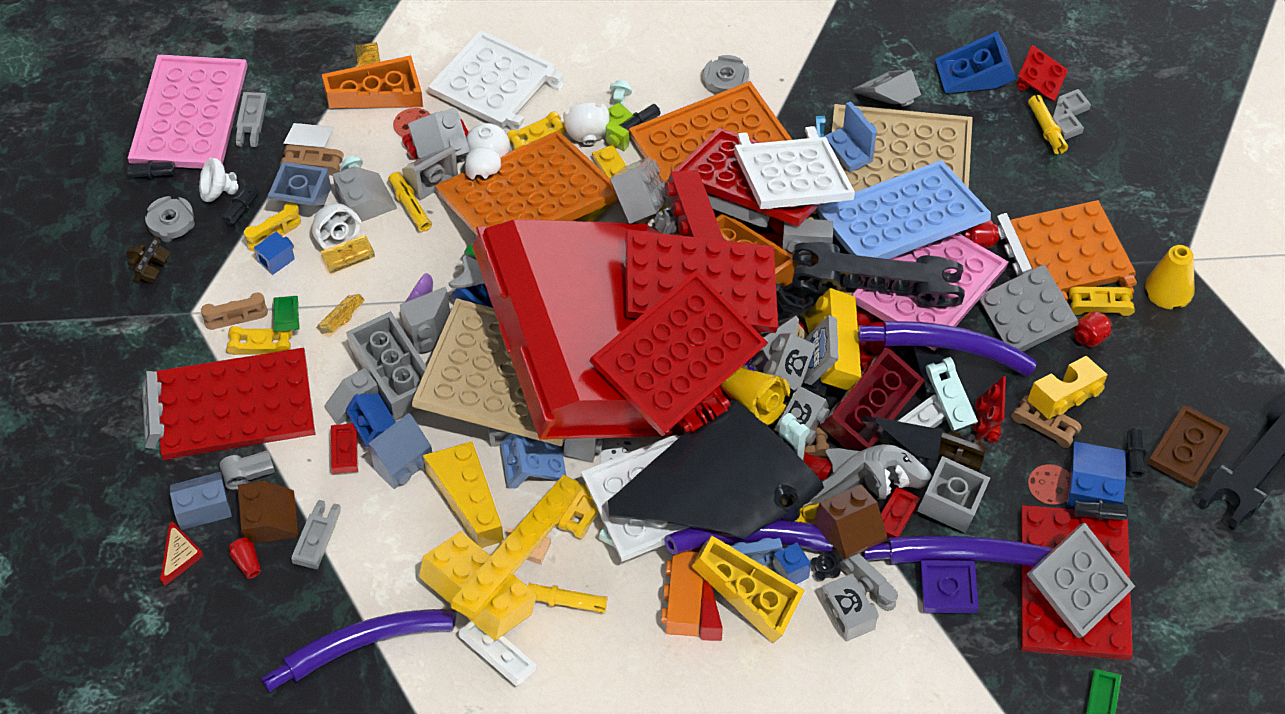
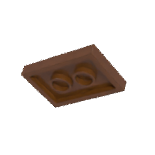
[1148,405,1230,488]

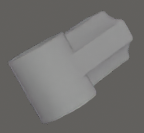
[219,450,275,490]

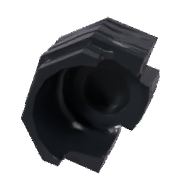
[776,283,814,322]

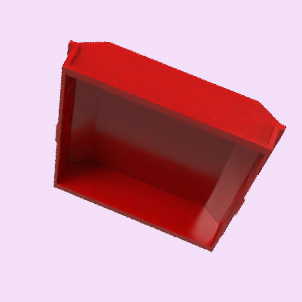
[472,219,731,440]

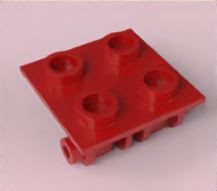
[1016,45,1068,102]
[974,376,1006,443]
[679,387,731,434]

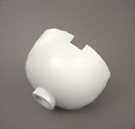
[563,103,609,145]
[465,123,511,157]
[312,203,362,252]

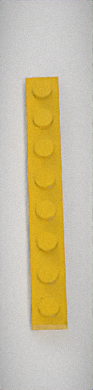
[451,474,584,620]

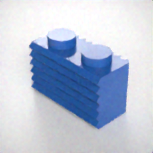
[346,393,396,447]

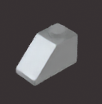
[324,368,380,425]

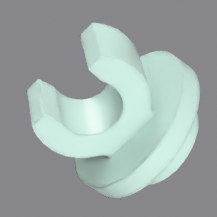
[610,80,632,105]
[340,156,363,171]

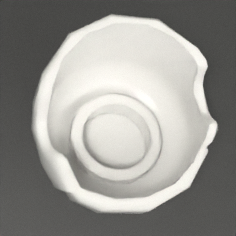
[465,147,501,179]

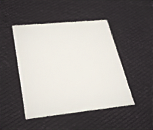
[283,123,334,147]

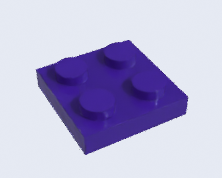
[920,560,979,613]

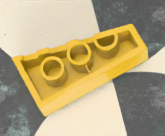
[805,288,861,390]
[423,441,504,548]
[692,536,805,643]

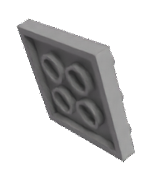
[979,264,1079,352]
[1027,523,1135,638]

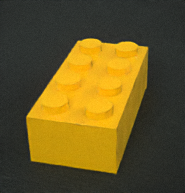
[419,531,537,641]

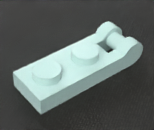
[926,357,978,432]
[779,413,810,460]

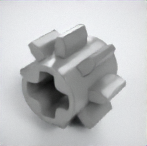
[654,208,679,235]

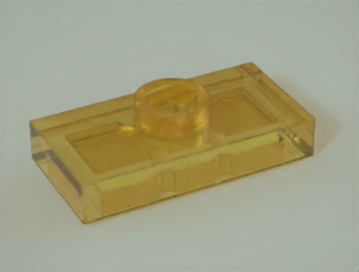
[355,42,380,66]
[321,235,375,274]
[316,294,365,334]

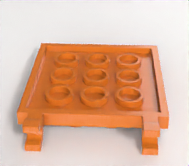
[1010,200,1137,301]

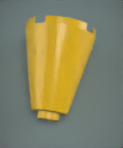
[1145,245,1195,309]
[720,368,790,425]

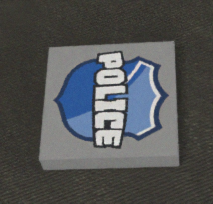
[804,315,839,385]

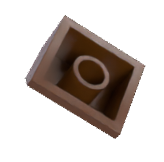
[238,481,299,544]
[813,484,887,559]

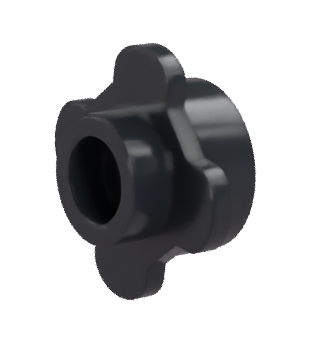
[811,553,841,581]

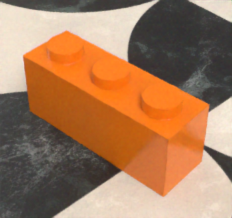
[662,551,704,637]

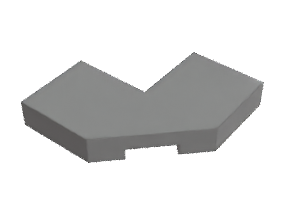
[1053,89,1091,140]

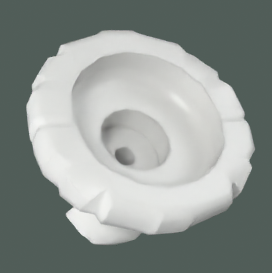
[199,158,238,202]

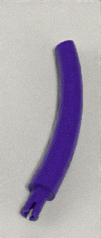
[858,321,1037,376]
[664,520,836,555]
[862,536,1053,567]
[261,609,457,693]

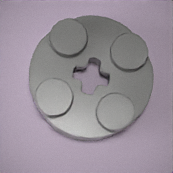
[704,55,749,93]
[145,196,195,242]

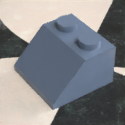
[268,162,331,206]
[369,413,432,489]
[170,472,232,530]

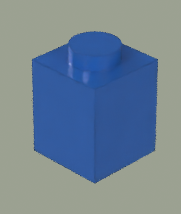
[254,231,295,275]
[773,542,811,585]

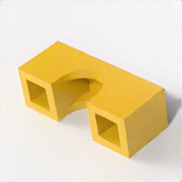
[1027,356,1108,419]

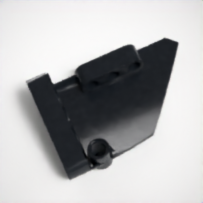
[608,399,824,539]

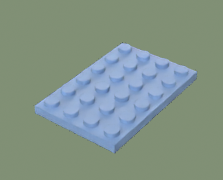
[816,160,991,259]

